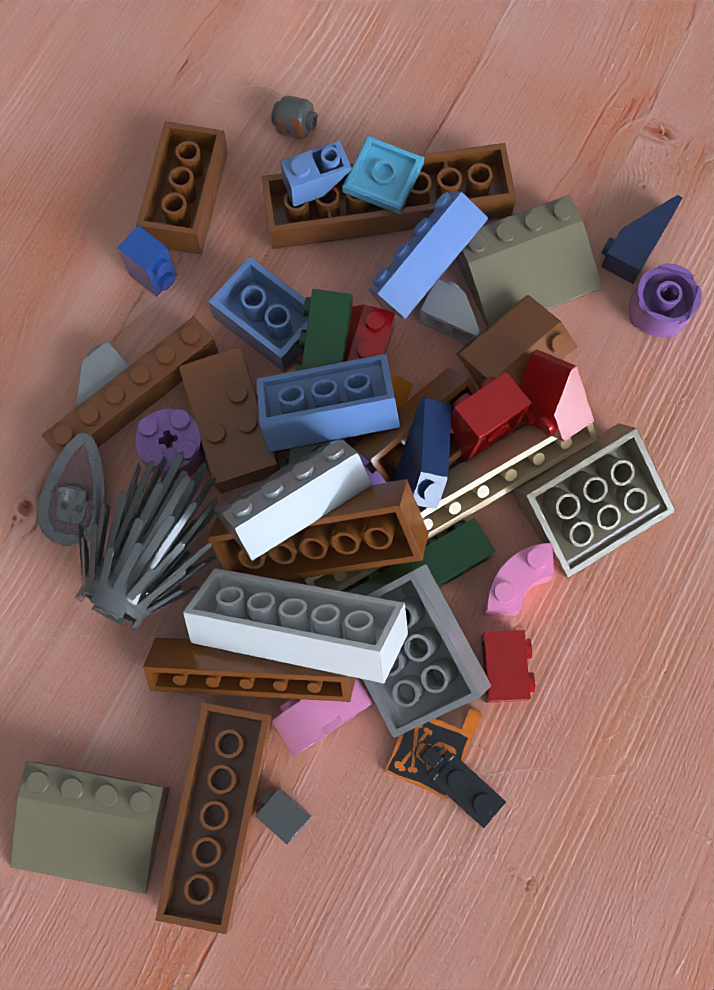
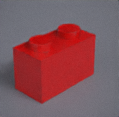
[481,630,535,703]

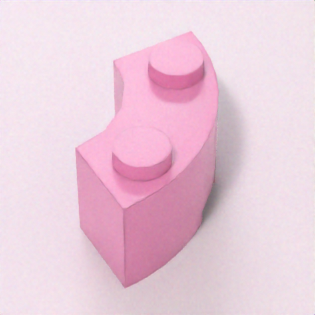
[484,543,554,616]
[272,678,374,756]

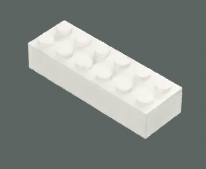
[183,568,408,683]

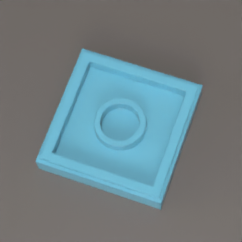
[342,135,425,215]

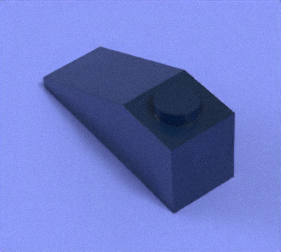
[601,195,683,284]
[393,396,451,509]

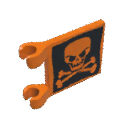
[385,708,482,799]

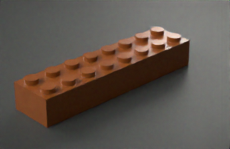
[262,143,516,249]

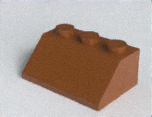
[456,295,577,387]

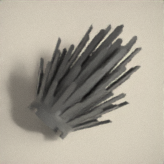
[75,451,218,630]

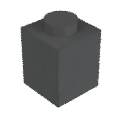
[256,788,312,845]

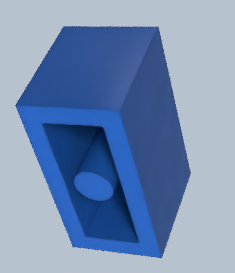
[117,225,177,297]

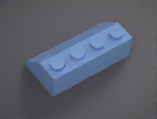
[369,191,488,319]
[257,354,400,452]

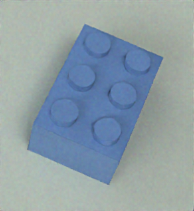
[208,256,308,372]

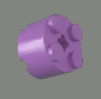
[629,263,702,338]
[135,408,205,481]

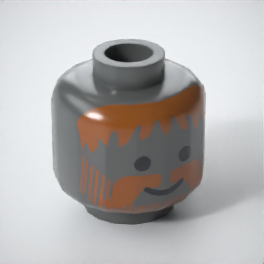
[271,95,318,139]

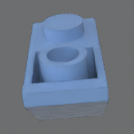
[280,140,351,207]

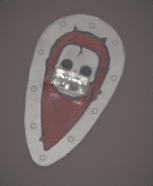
[37,432,105,546]

